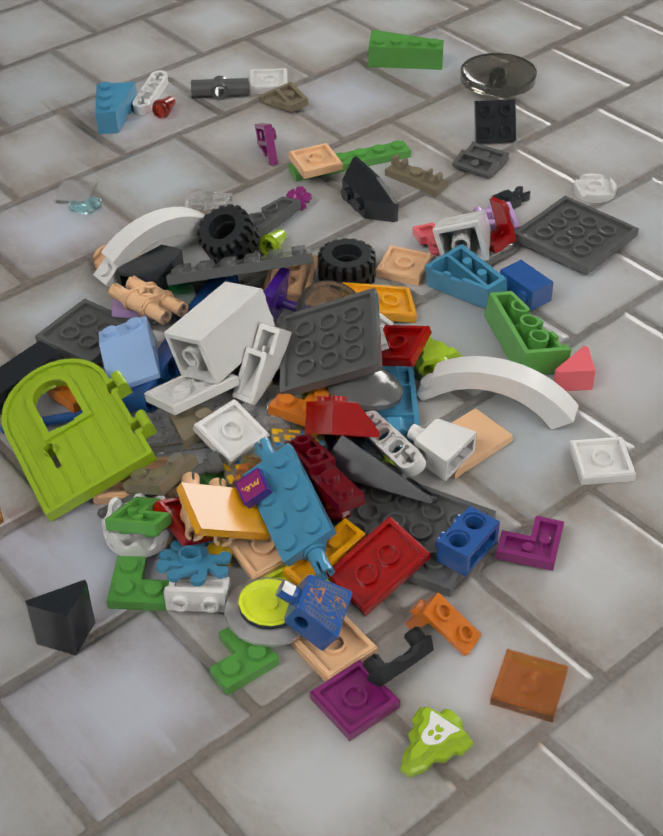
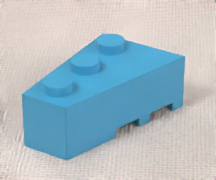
[95,82,137,134]
[425,244,507,309]

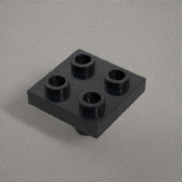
[474,99,516,143]

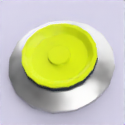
[224,577,302,647]

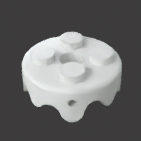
[102,493,174,557]

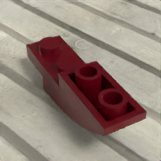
[284,433,366,514]

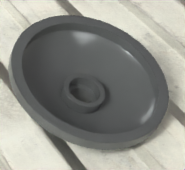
[325,369,403,411]

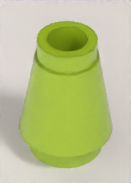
[259,229,287,255]

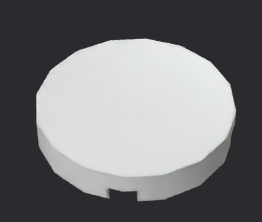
[573,173,617,203]

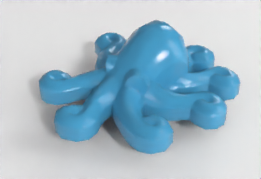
[156,539,231,587]

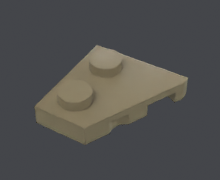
[258,82,309,112]
[168,404,215,449]

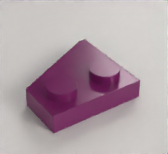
[254,123,278,165]

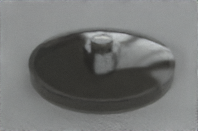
[460,53,537,97]

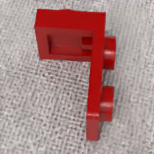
[489,197,516,254]

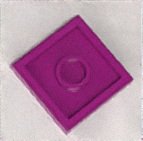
[310,660,400,741]

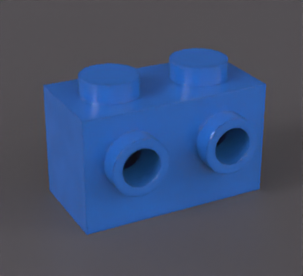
[500,260,554,311]

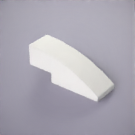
[232,323,292,405]

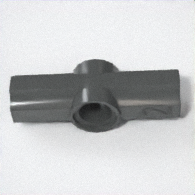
[191,75,249,100]

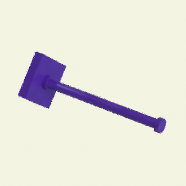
[263,267,310,324]

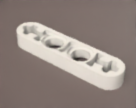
[132,71,168,115]
[365,410,426,476]

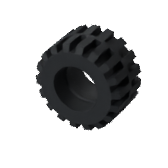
[197,204,260,263]
[318,238,376,290]

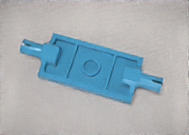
[365,366,420,453]
[243,438,337,580]

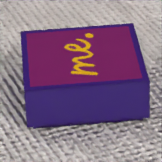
[235,467,273,509]

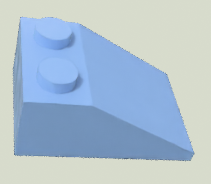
[99,316,160,392]

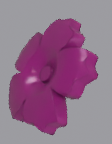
[286,186,312,211]

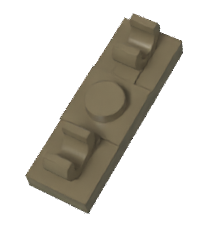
[385,154,448,196]

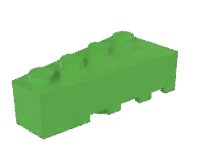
[368,29,444,70]
[484,291,572,375]

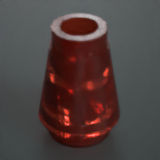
[152,96,176,118]

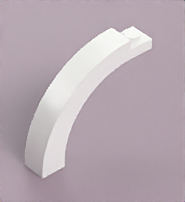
[93,207,205,287]
[416,356,579,430]

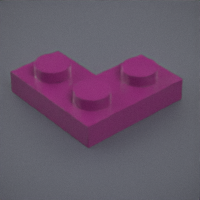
[495,516,564,571]

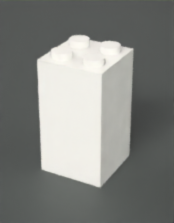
[164,282,275,384]

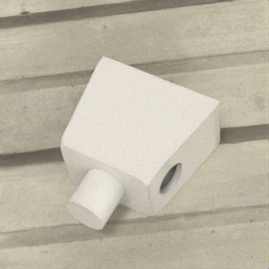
[407,419,477,481]

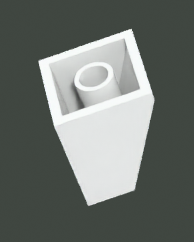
[433,210,491,261]

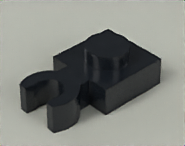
[491,186,531,209]

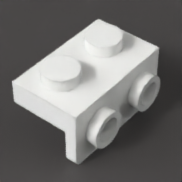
[164,576,231,613]

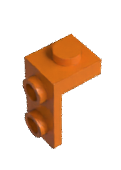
[405,592,481,656]

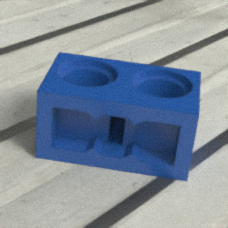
[435,506,500,577]

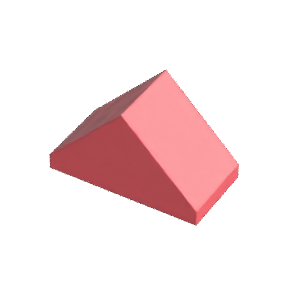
[554,345,596,391]

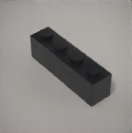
[0,340,62,415]

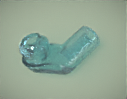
[69,196,102,214]

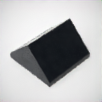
[25,579,96,655]

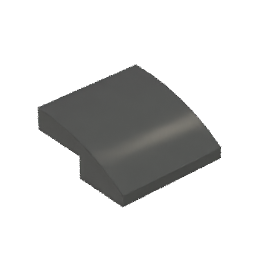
[452,142,509,178]

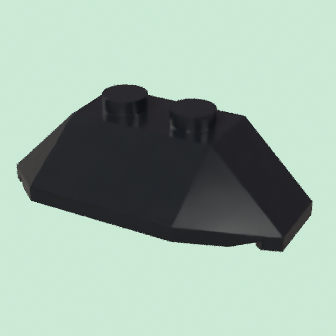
[341,156,398,222]

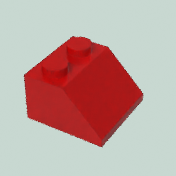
[305,396,380,438]

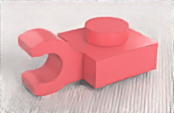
[412,222,440,256]

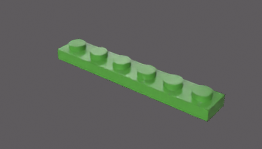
[288,140,411,182]

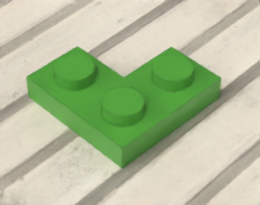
[105,496,172,537]
[107,556,169,611]
[209,627,280,696]

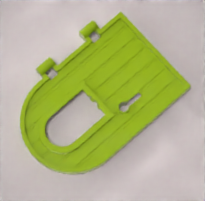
[1,358,158,522]

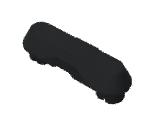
[363,626,434,688]

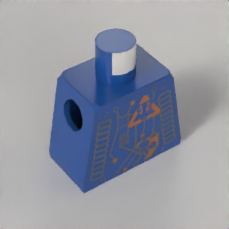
[275,575,353,651]

